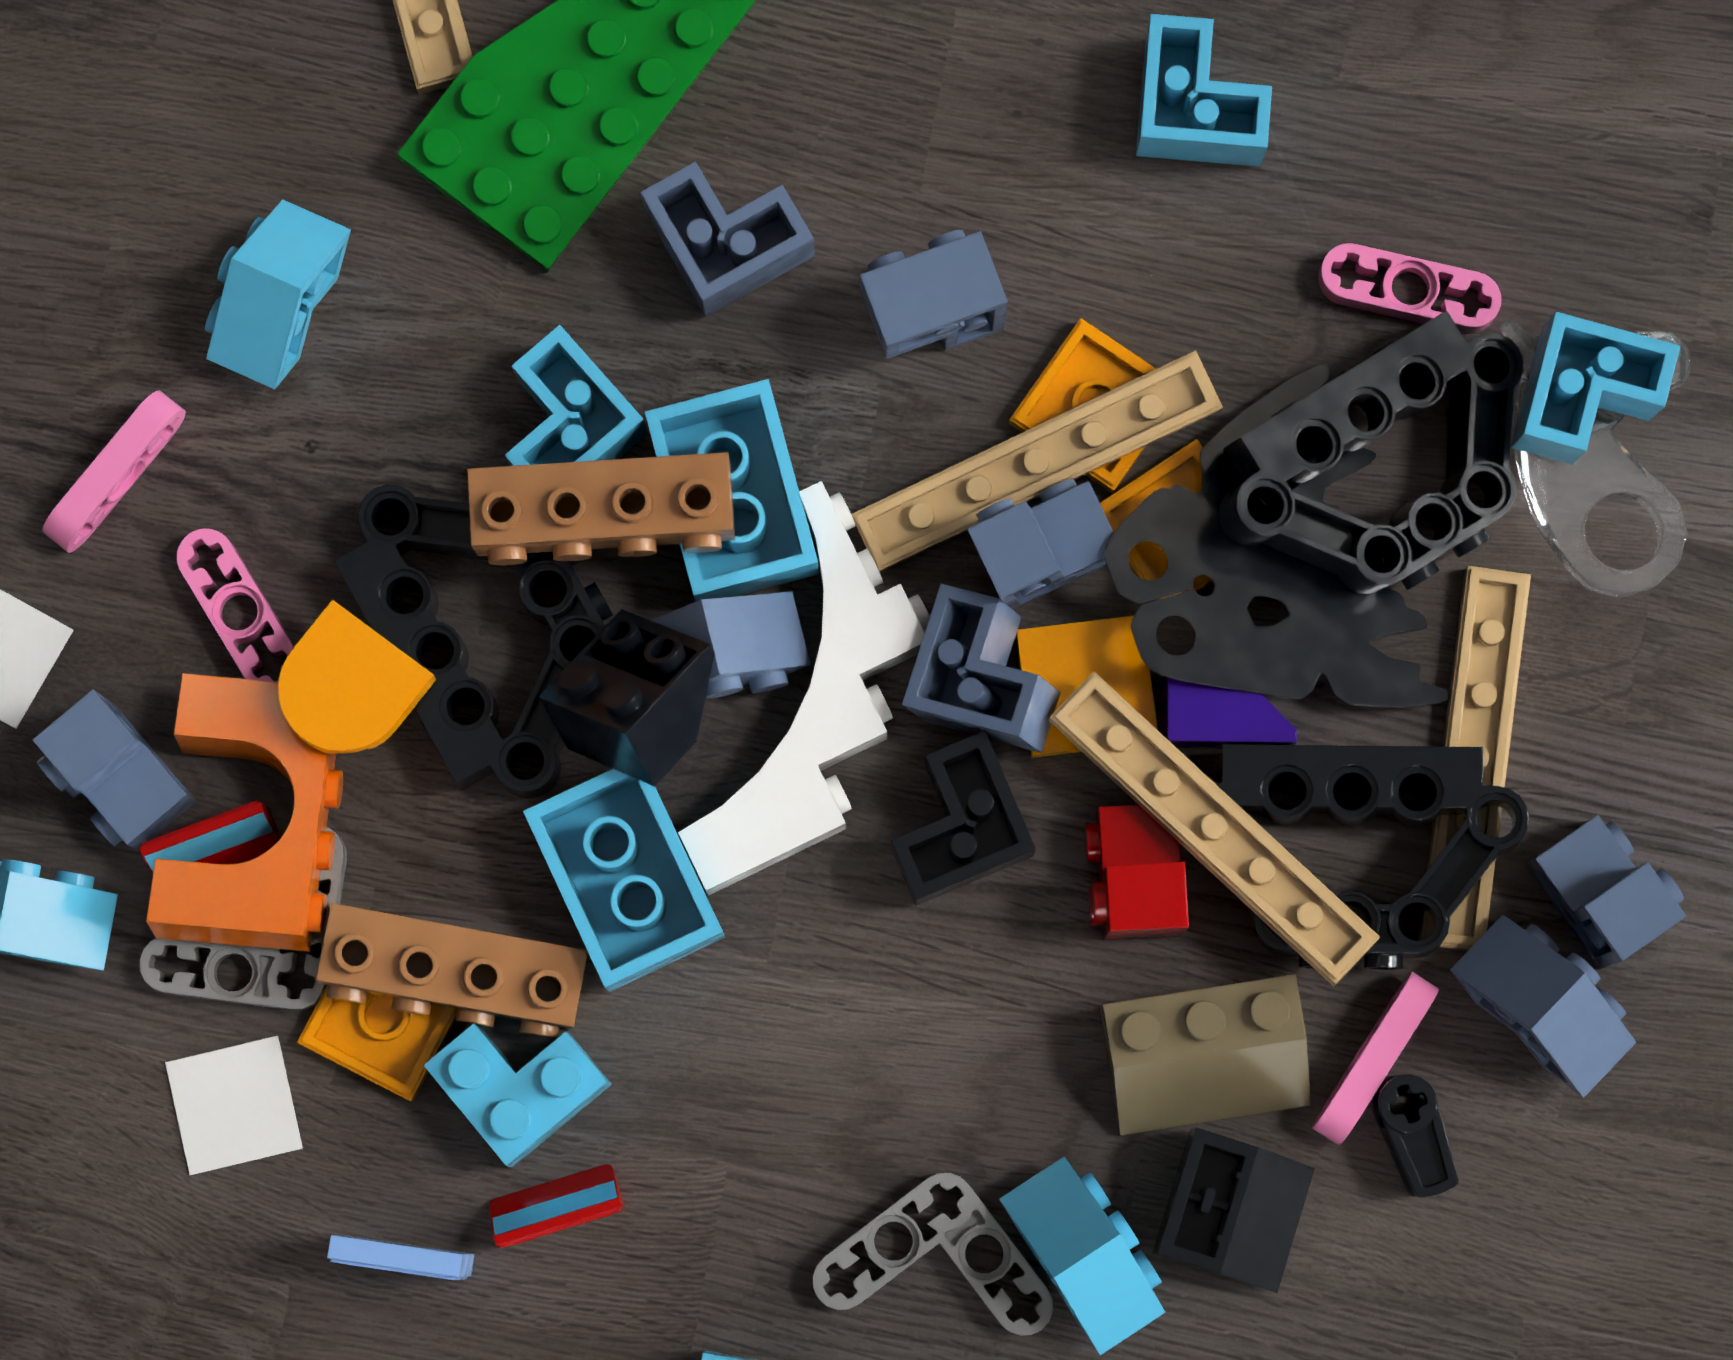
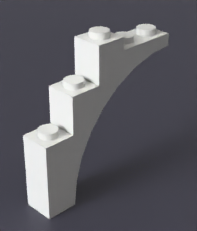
[678,481,930,896]

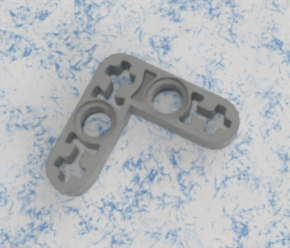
[140,827,347,1011]
[813,1173,1053,1336]

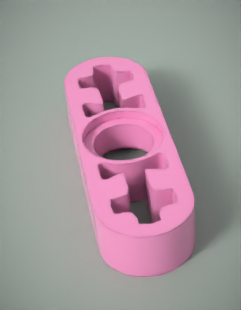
[1318,243,1501,334]
[42,390,186,553]
[177,528,295,682]
[1311,971,1439,1146]

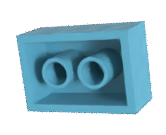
[645,379,819,602]
[523,769,726,992]

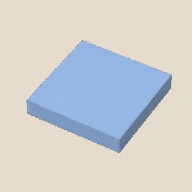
[327,1235,475,1280]

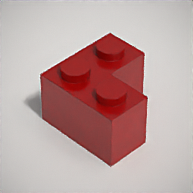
[1085,805,1189,940]

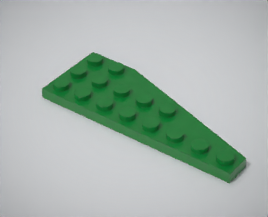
[397,0,757,273]

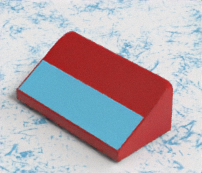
[139,800,281,874]
[489,1164,625,1248]

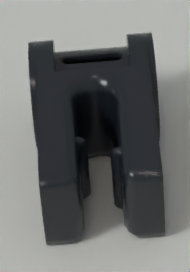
[1371,1074,1459,1198]

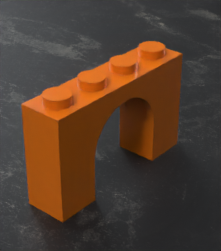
[146,673,343,952]

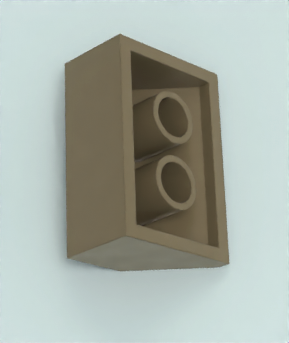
[1099,974,1311,1136]

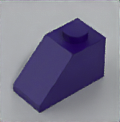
[1163,654,1297,749]

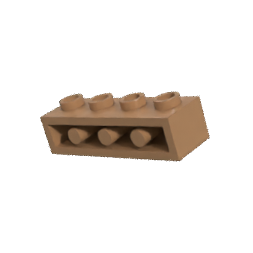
[467,452,735,565]
[316,903,588,1039]

